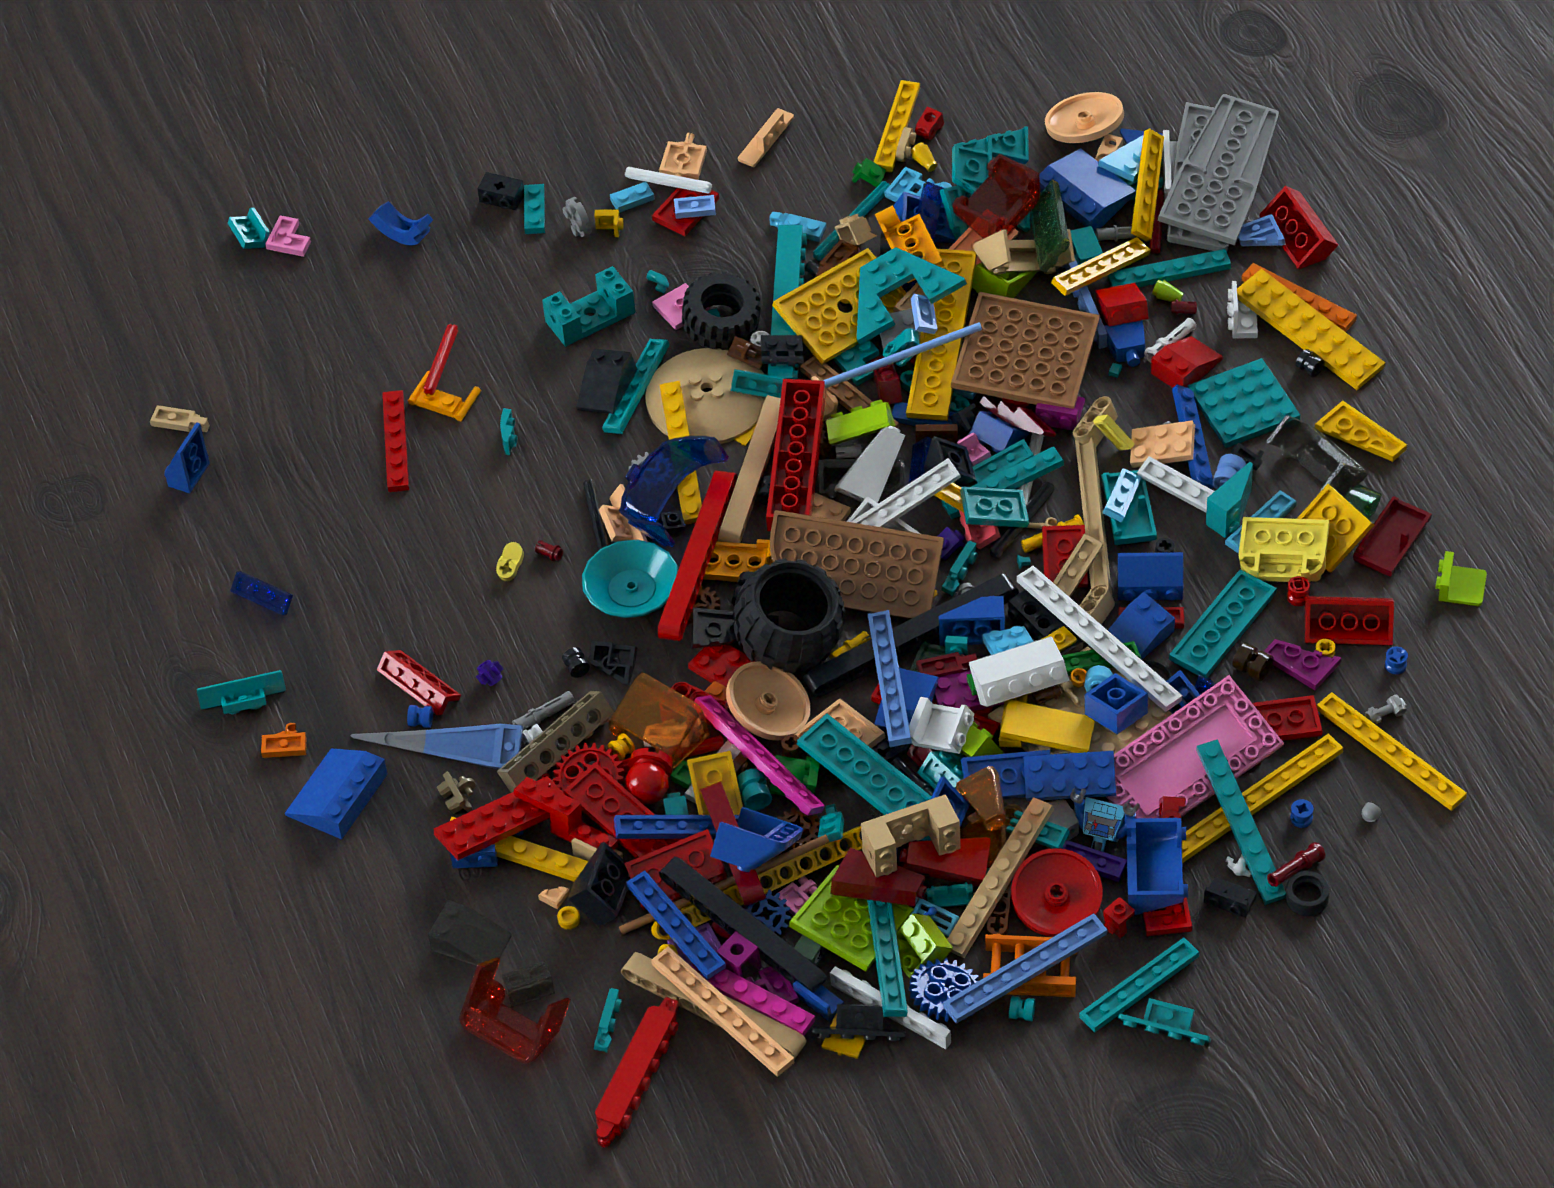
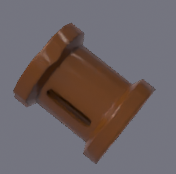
[781,734,802,759]

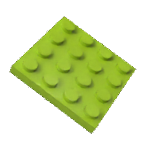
[789,865,914,971]

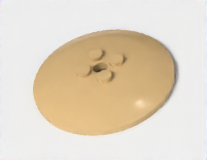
[645,348,766,446]

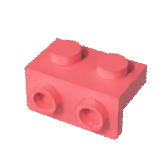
[959,510,1001,549]

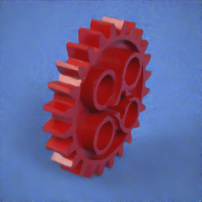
[553,743,625,792]

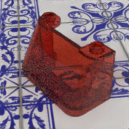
[952,153,1040,239]

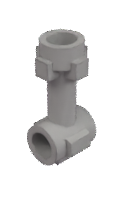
[1365,694,1407,724]

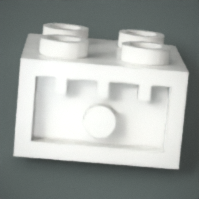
[1227,281,1258,338]

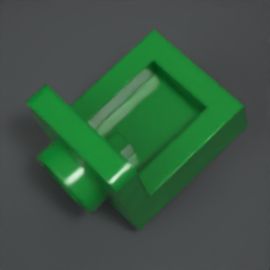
[852,158,886,187]

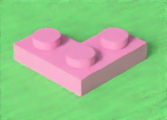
[266,215,311,257]

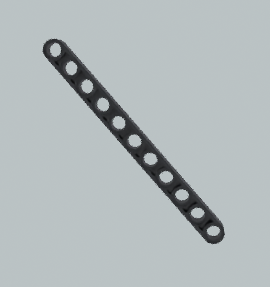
[803,574,1019,697]

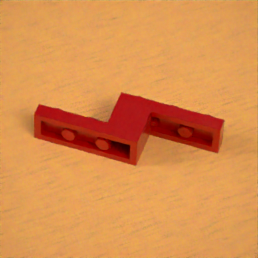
[514,777,619,850]

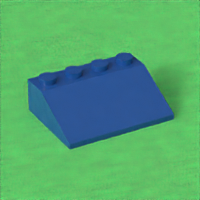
[1035,148,1136,233]
[285,748,388,840]

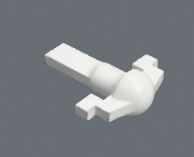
[1226,854,1251,877]

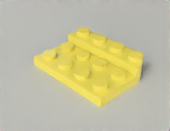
[1239,517,1330,582]

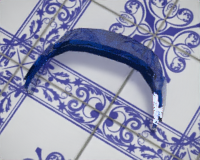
[619,436,729,547]

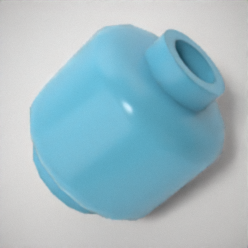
[1084,665,1113,692]

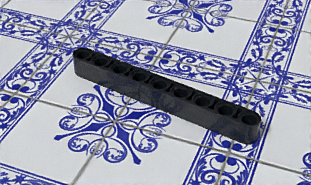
[659,856,827,993]

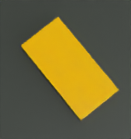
[1000,700,1095,753]

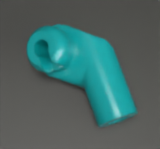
[647,270,669,293]

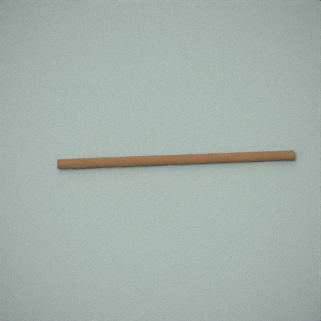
[619,834,830,935]

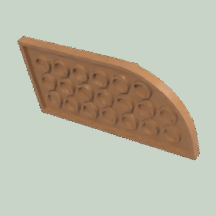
[770,510,944,619]

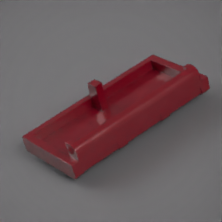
[1353,496,1432,577]

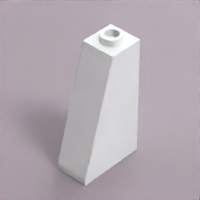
[834,426,905,503]

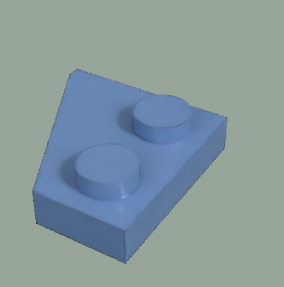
[1238,214,1285,246]

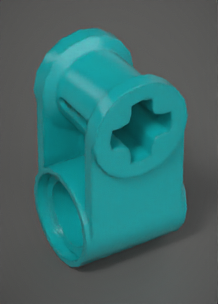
[883,328,920,367]

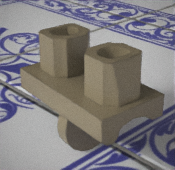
[437,771,476,814]

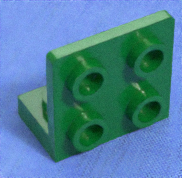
[770,755,820,796]

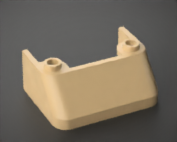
[973,229,1075,275]

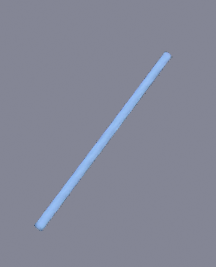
[823,322,982,388]

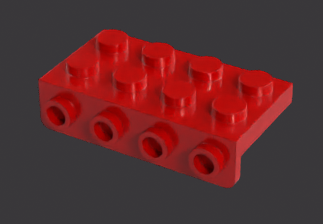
[625,829,727,910]

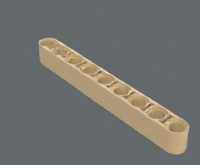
[718,395,781,543]
[621,952,807,1060]

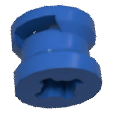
[1385,646,1408,674]
[1290,799,1314,828]

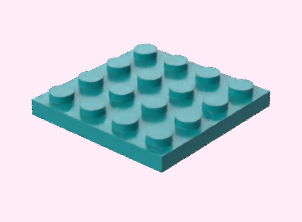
[1188,358,1301,448]

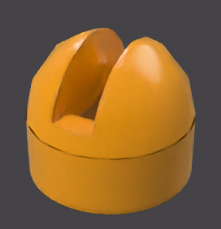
[1070,668,1087,688]

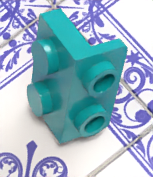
[228,208,270,249]

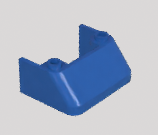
[710,807,803,872]

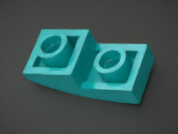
[500,408,517,455]

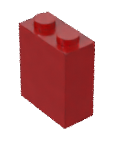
[1095,283,1149,326]

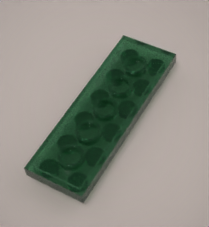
[1030,179,1070,273]

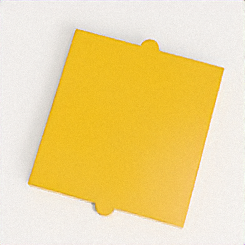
[822,1013,866,1059]

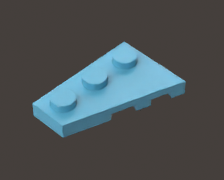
[1098,135,1143,182]

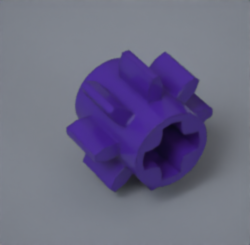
[476,659,503,686]

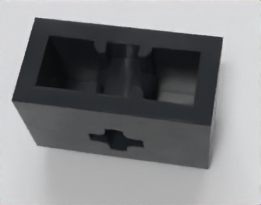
[477,172,524,210]

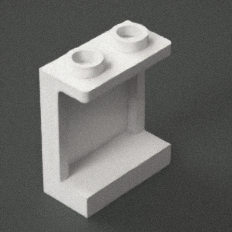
[909,697,975,754]

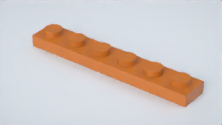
[1241,263,1357,332]

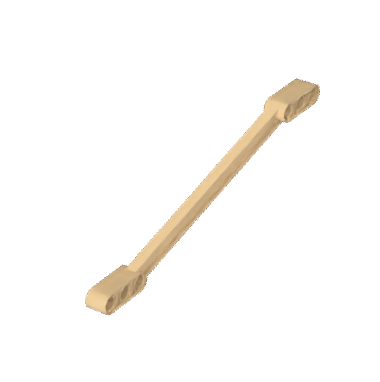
[1073,396,1118,643]

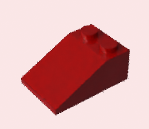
[1151,336,1223,388]

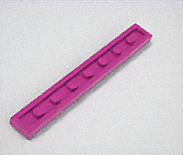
[693,695,825,816]

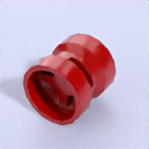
[1287,576,1310,606]

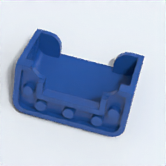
[1126,818,1188,915]

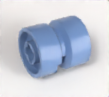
[1213,454,1246,489]

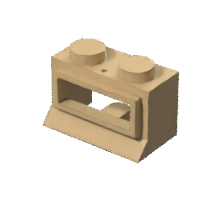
[835,214,877,245]

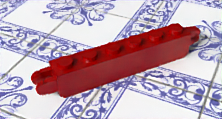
[595,997,679,1148]

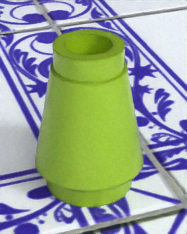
[1152,280,1184,302]

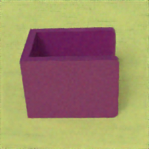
[716,931,762,978]

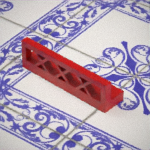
[377,650,461,715]

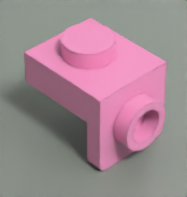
[957,433,991,467]

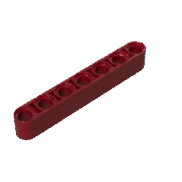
[700,781,767,907]

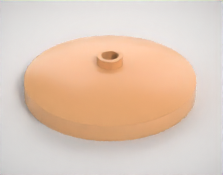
[1045,92,1124,143]
[726,661,810,740]

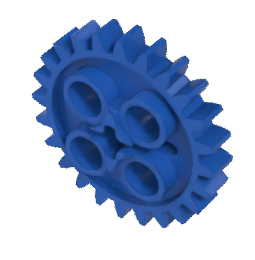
[909,958,979,1022]

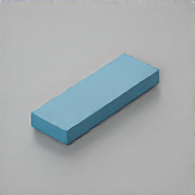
[1102,468,1142,522]

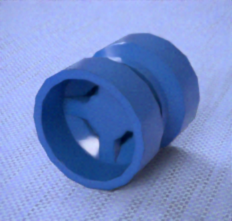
[407,705,433,728]

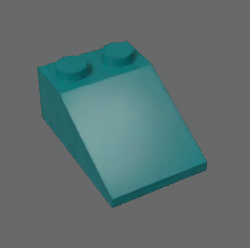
[1206,462,1253,538]

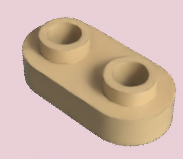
[896,127,916,162]

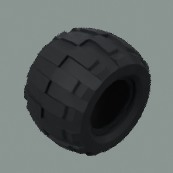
[733,558,845,674]

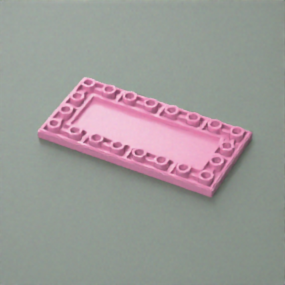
[1106,675,1284,818]

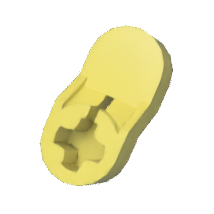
[496,542,524,581]

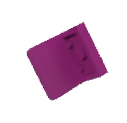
[1036,396,1085,431]

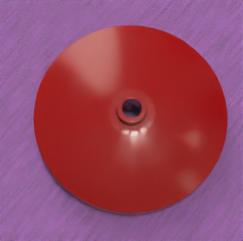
[1011,848,1103,937]

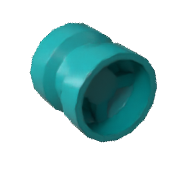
[1009,995,1035,1022]

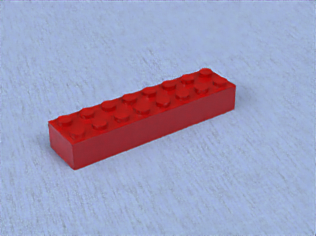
[766,379,826,531]

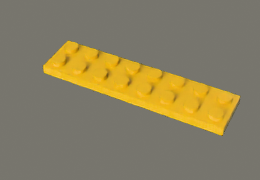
[1237,269,1385,390]

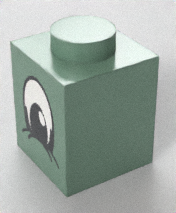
[794,935,826,966]

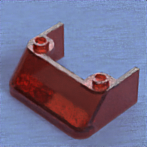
[459,957,571,1063]

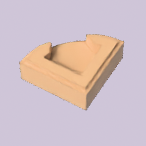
[538,886,570,909]

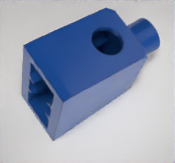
[1104,320,1145,367]

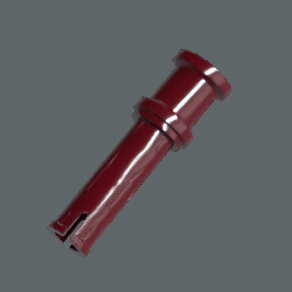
[1267,842,1326,887]

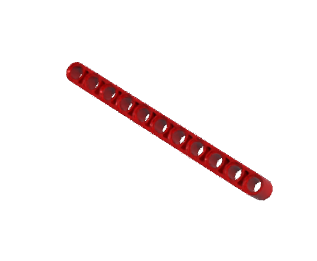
[658,471,737,641]

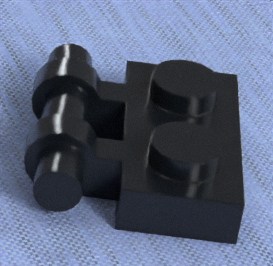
[760,335,803,366]

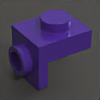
[937,526,966,560]

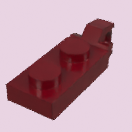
[916,652,977,677]

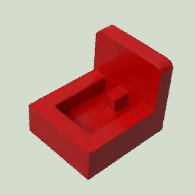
[1103,897,1135,938]

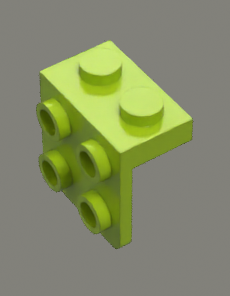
[1435,551,1487,606]

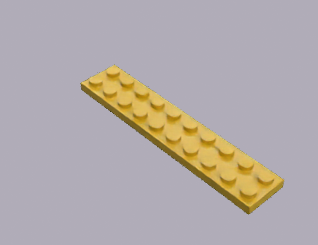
[906,249,977,421]

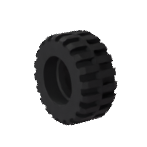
[682,272,761,350]

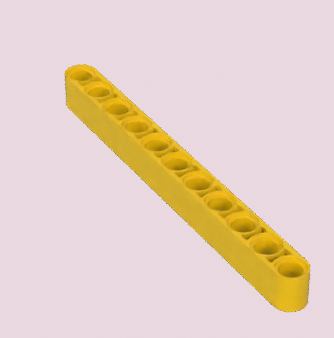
[651,826,862,940]

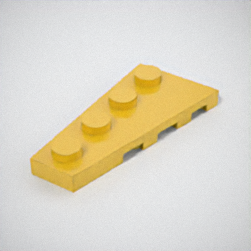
[1315,401,1407,462]

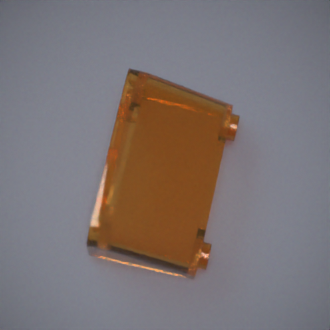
[609,673,709,768]
[956,766,1006,868]

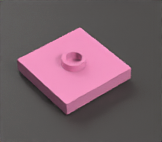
[652,283,709,330]

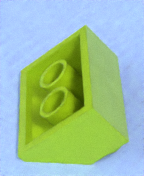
[826,399,896,445]

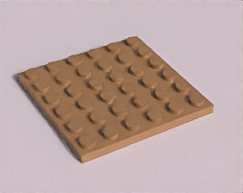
[951,292,1100,409]

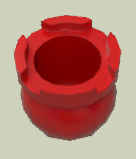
[625,748,673,805]

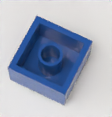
[1085,673,1148,734]

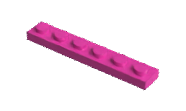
[691,964,815,1036]

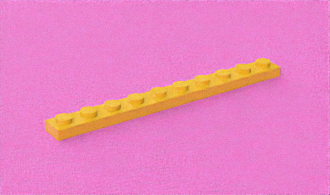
[1182,734,1343,863]

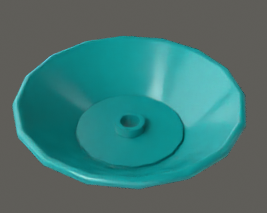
[582,539,678,618]

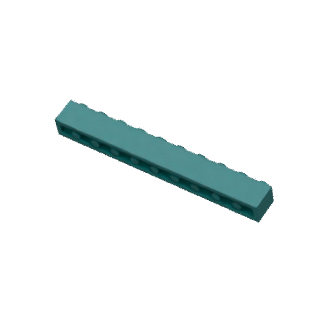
[768,225,807,379]

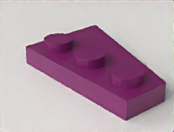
[1264,639,1341,690]

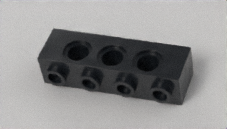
[1008,590,1083,655]

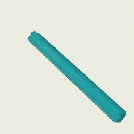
[813,181,890,261]

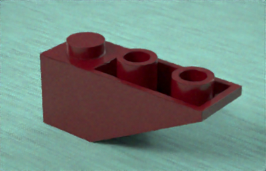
[871,356,902,404]

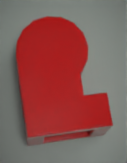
[915,107,945,140]
[1158,796,1185,818]

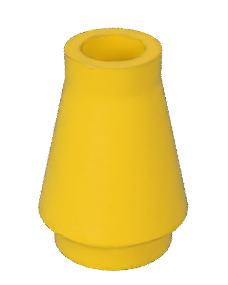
[911,143,938,172]

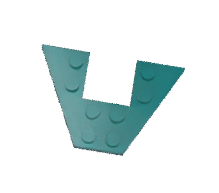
[952,126,1030,232]
[857,247,967,345]

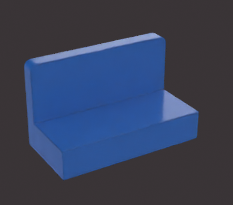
[793,981,844,1022]

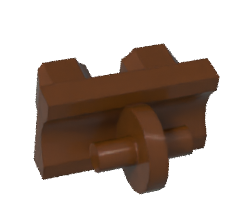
[727,336,763,370]

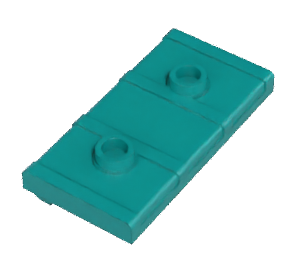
[1101,470,1157,545]

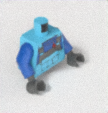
[1070,788,1140,852]

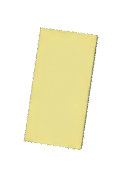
[1093,415,1135,451]

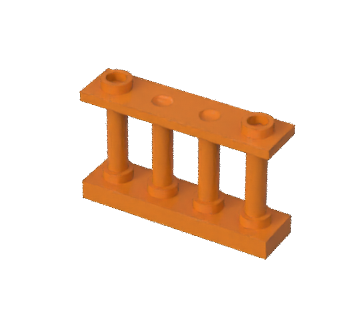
[983,934,1077,997]

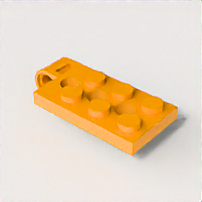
[875,205,945,283]
[704,539,773,582]

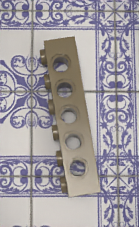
[497,691,614,793]

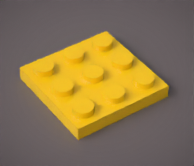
[1297,484,1374,573]

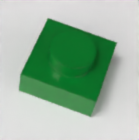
[670,760,692,789]

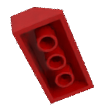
[1259,186,1338,269]
[1305,596,1394,645]

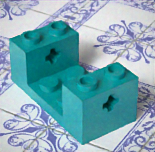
[542,266,636,347]

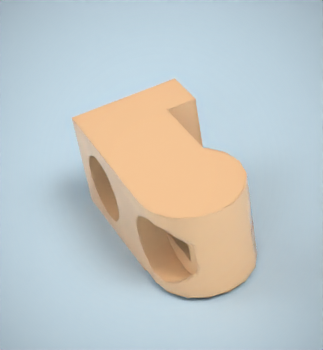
[1095,134,1123,162]

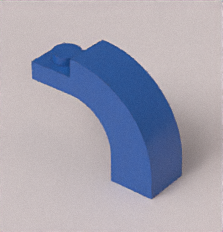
[368,201,433,245]

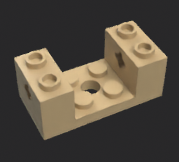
[861,794,960,877]

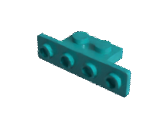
[197,670,286,714]
[1118,998,1211,1046]

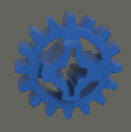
[745,890,791,935]

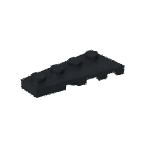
[692,608,779,649]

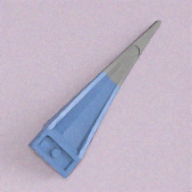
[350,724,523,769]

